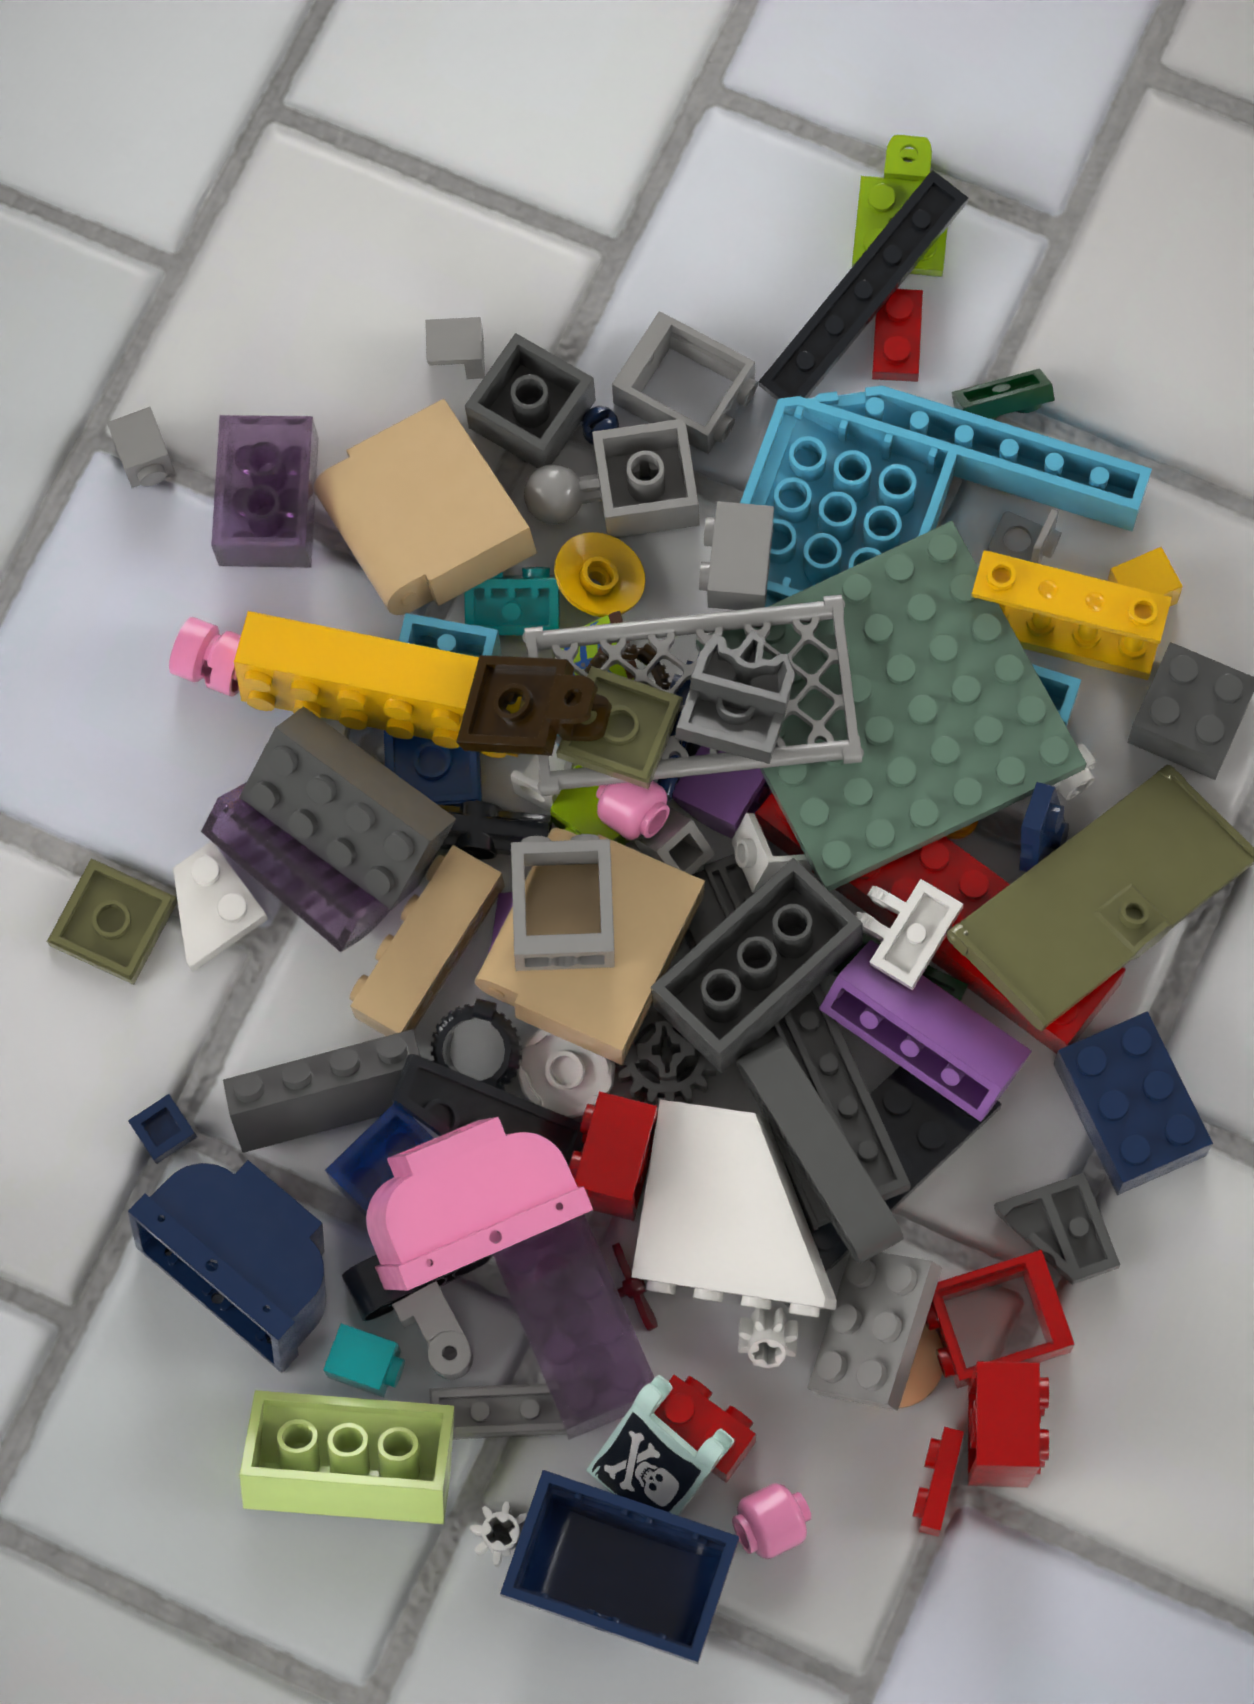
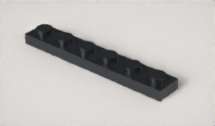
[758,170,969,401]

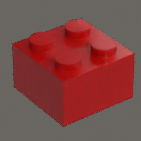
[569,1091,658,1221]

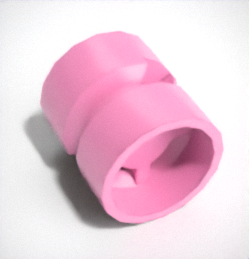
[169,617,241,697]

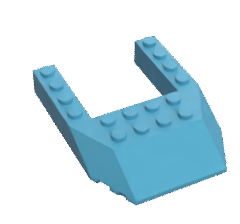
[740,386,1152,727]

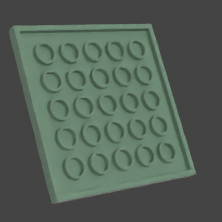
[696,521,1087,891]

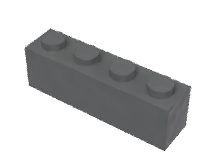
[223,1029,421,1153]

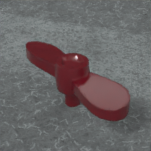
[612,1242,658,1331]

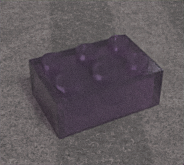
[211,415,319,568]

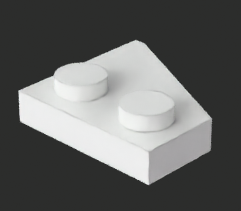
[173,841,268,972]

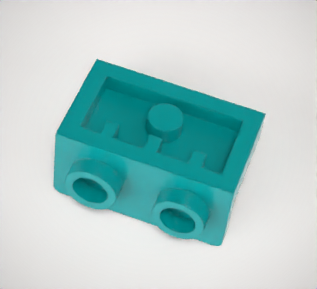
[464,567,560,636]

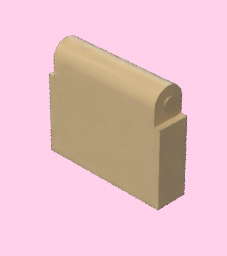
[314,399,537,615]
[475,828,705,1065]

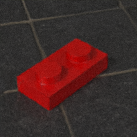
[872,289,923,382]
[912,1427,964,1537]

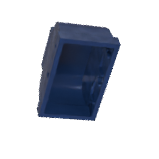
[128,1160,326,1373]
[500,1470,739,1664]

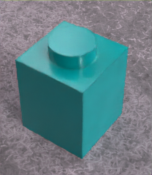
[323,1323,405,1398]

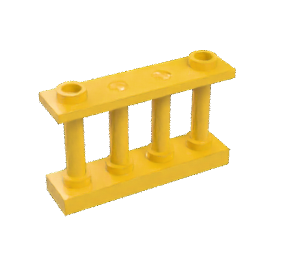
[971,550,1172,680]

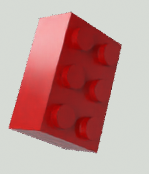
[968,1361,1049,1488]

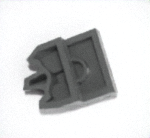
[675,630,795,764]

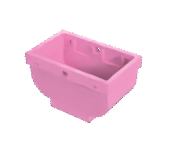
[366,1117,593,1291]

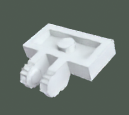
[855,879,963,990]

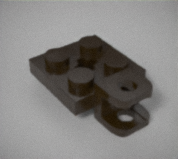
[456,655,612,756]

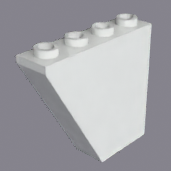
[631,1100,837,1318]

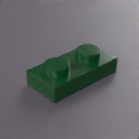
[951,368,1055,420]

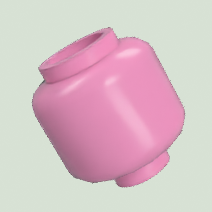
[596,780,670,841]
[732,1483,811,1559]

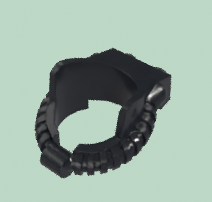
[430,998,522,1091]

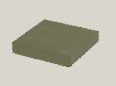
[556,666,683,789]
[47,858,178,985]

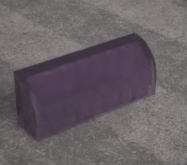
[201,782,390,952]

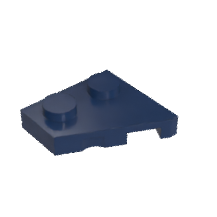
[1019,782,1069,872]

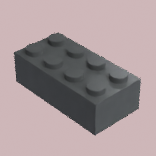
[239,706,456,910]
[651,858,863,1074]

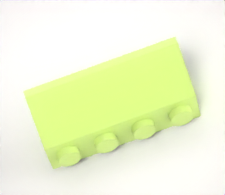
[239,1390,455,1524]

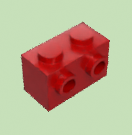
[654,1375,756,1483]

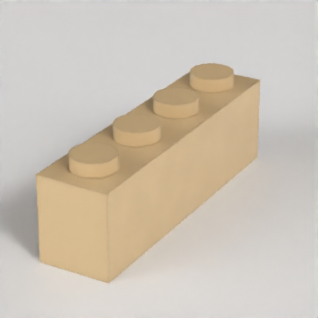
[349,845,505,1036]

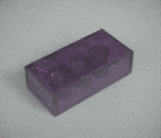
[492,1214,654,1440]

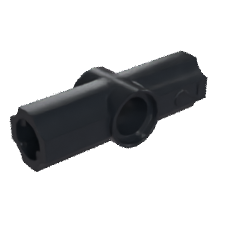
[437,801,552,860]

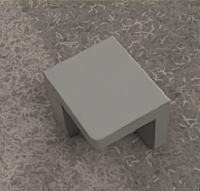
[425,317,485,379]

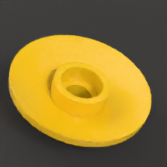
[554,532,645,617]

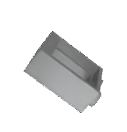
[612,311,758,454]
[511,834,615,971]

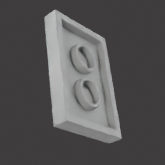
[807,1252,942,1411]

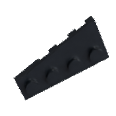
[391,1054,584,1167]

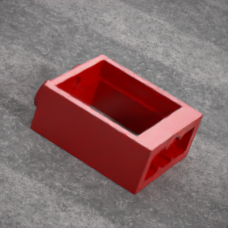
[925,1249,1075,1389]

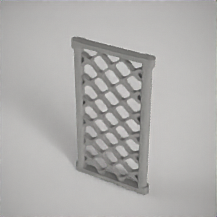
[522,594,864,796]

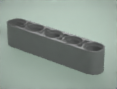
[736,1037,904,1265]

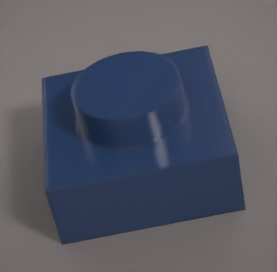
[128,1094,197,1164]

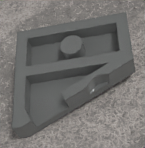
[994,1172,1120,1285]

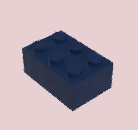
[1054,1011,1213,1195]

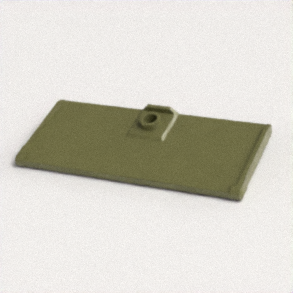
[946,764,1254,1032]

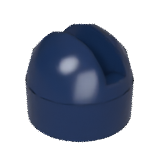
[582,406,619,445]

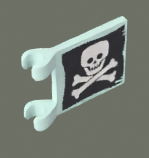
[586,1375,734,1516]

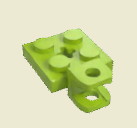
[852,135,948,277]

